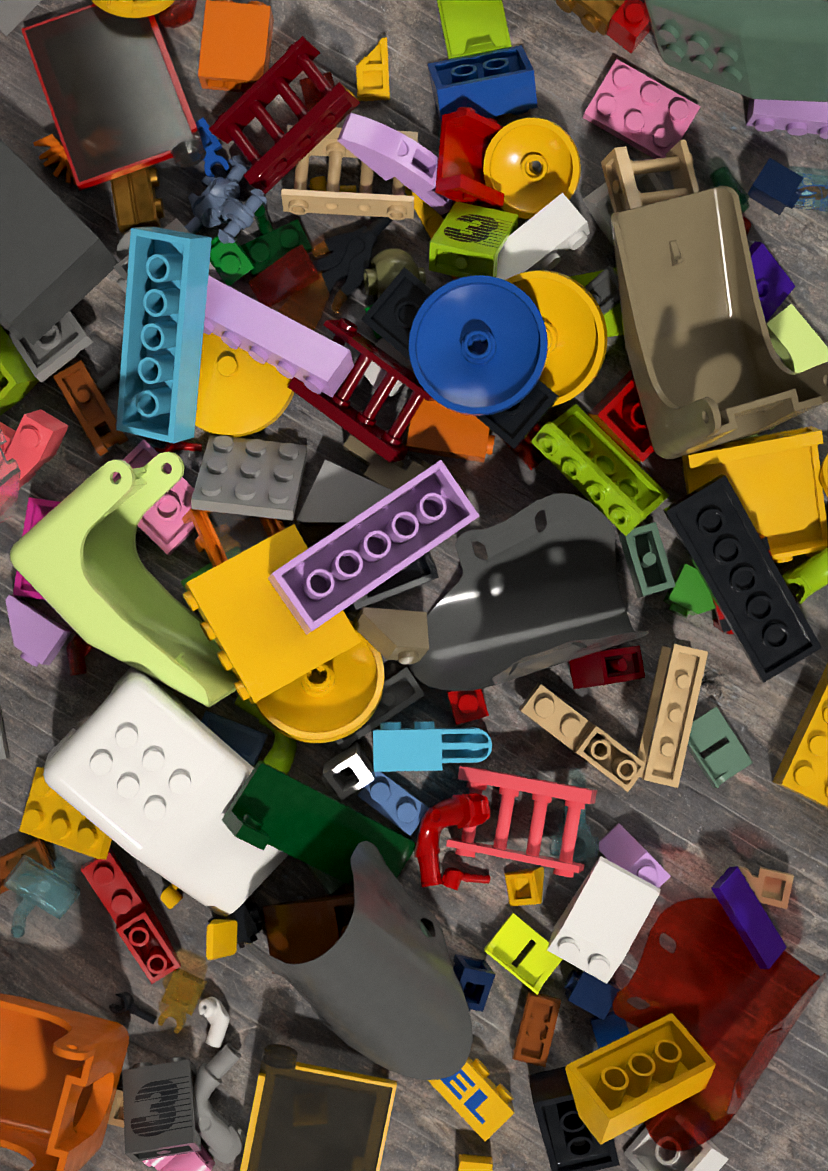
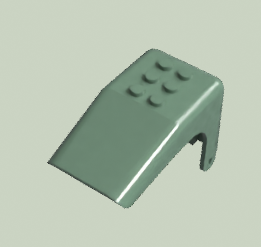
[644,0,828,102]

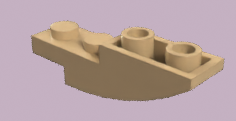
[518,683,645,792]

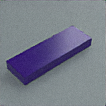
[711,866,787,969]

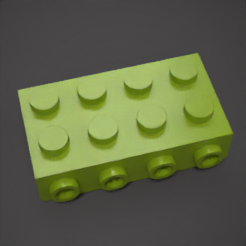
[531,404,670,536]

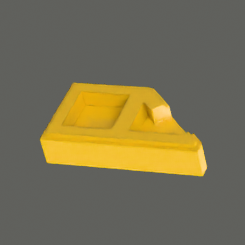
[356,37,390,101]

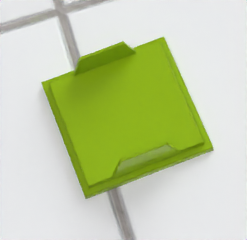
[437,0,512,59]

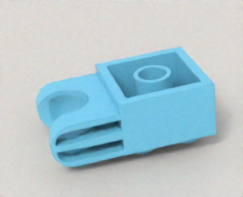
[373,721,492,772]

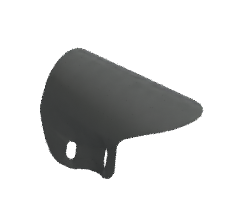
[409,493,649,691]
[244,841,473,1080]

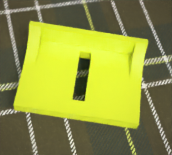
[484,913,563,995]

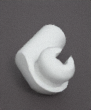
[198,996,230,1048]

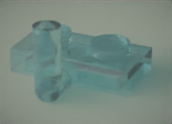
[4,855,80,938]

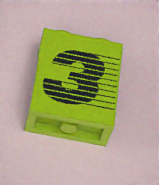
[429,202,519,278]

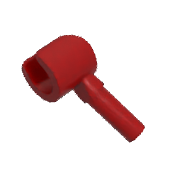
[154,441,202,453]
[442,867,490,890]

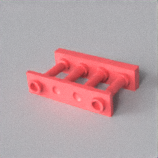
[446,766,597,877]

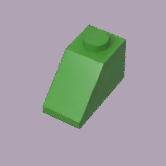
[663,563,715,618]

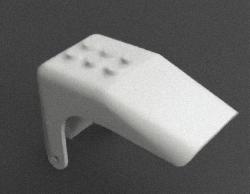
[43,667,288,916]

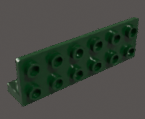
[222,761,416,886]

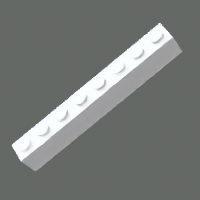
[354,193,590,396]

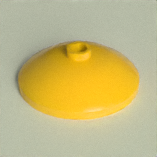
[483,117,581,219]

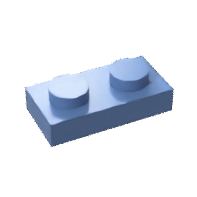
[357,772,429,836]

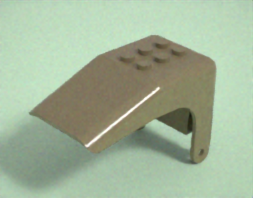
[611,186,828,459]

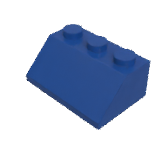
[427,45,538,124]

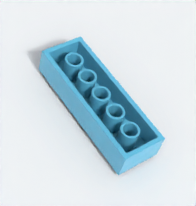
[116,227,212,443]

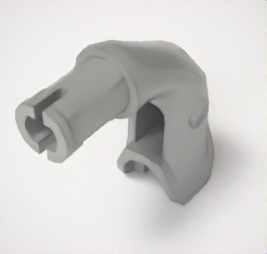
[193,1043,246,1164]

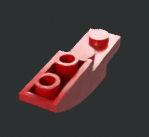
[80,848,181,984]

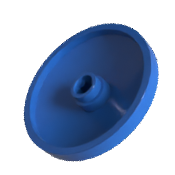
[409,275,548,416]

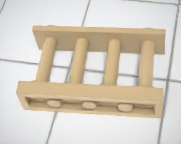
[281,125,418,220]
[601,140,699,213]
[637,644,708,788]

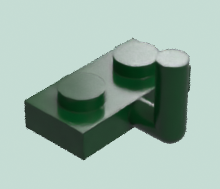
[241,204,313,279]

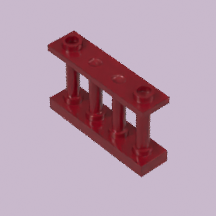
[209,36,360,194]
[288,318,435,463]

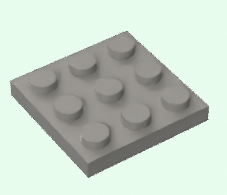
[191,434,307,521]

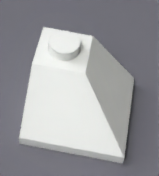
[624,1106,728,1171]

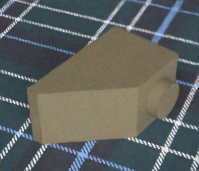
[353,607,429,664]

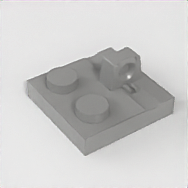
[8,310,93,383]

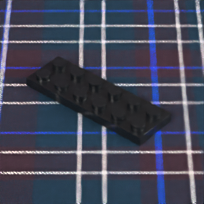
[361,267,559,449]
[663,474,822,682]

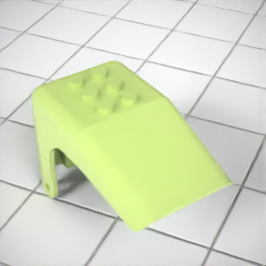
[10,451,238,707]

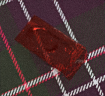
[248,244,320,308]

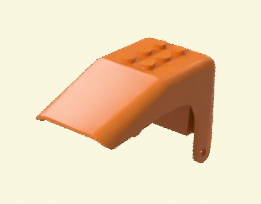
[0,993,129,1171]

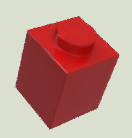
[606,0,652,54]
[447,689,489,725]

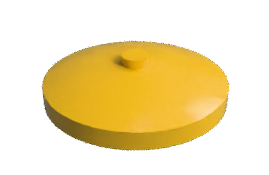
[505,270,607,406]
[195,333,294,437]
[255,620,384,743]

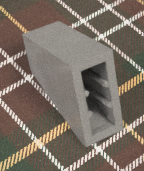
[297,460,393,526]

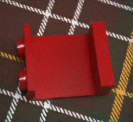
[435,107,504,209]

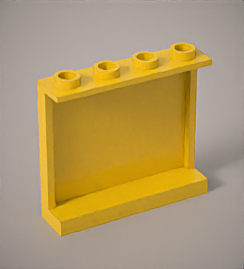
[682,426,828,563]
[183,524,361,704]

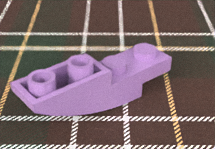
[337,113,453,215]

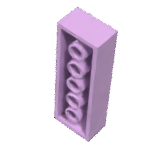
[268,460,479,635]

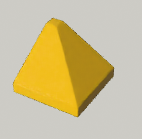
[504,867,544,906]

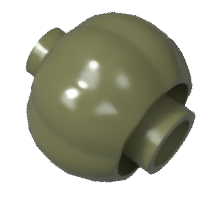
[364,248,426,302]

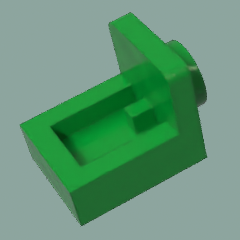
[210,236,255,286]

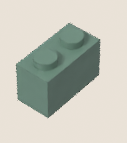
[619,522,676,598]

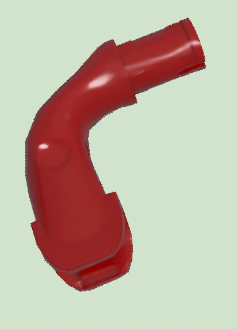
[414,793,490,887]

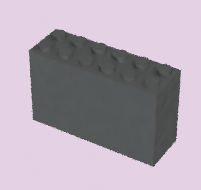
[0,139,118,345]

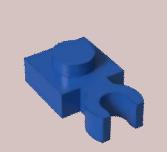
[176,117,230,177]

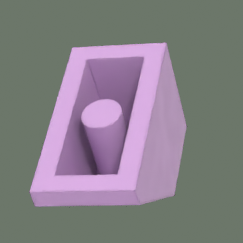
[5,594,72,667]
[595,823,671,888]

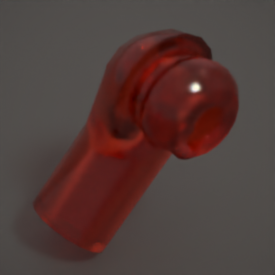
[159,0,197,28]

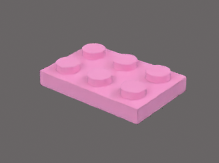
[583,59,701,159]
[112,439,209,556]

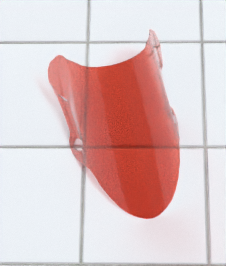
[612,898,827,1151]

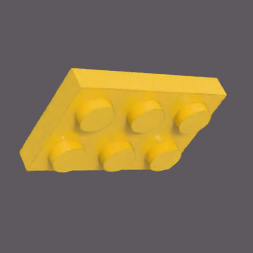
[19,767,112,859]

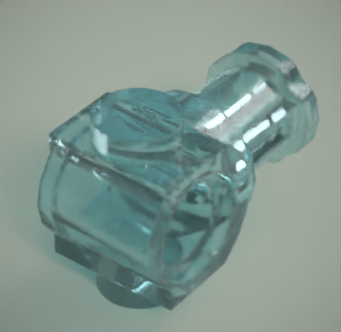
[549,799,599,862]

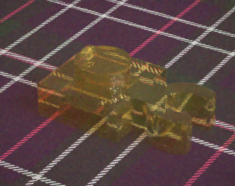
[158,968,207,1034]

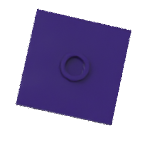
[749,241,795,322]

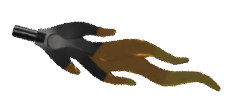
[269,217,393,331]

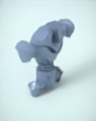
[184,155,267,244]

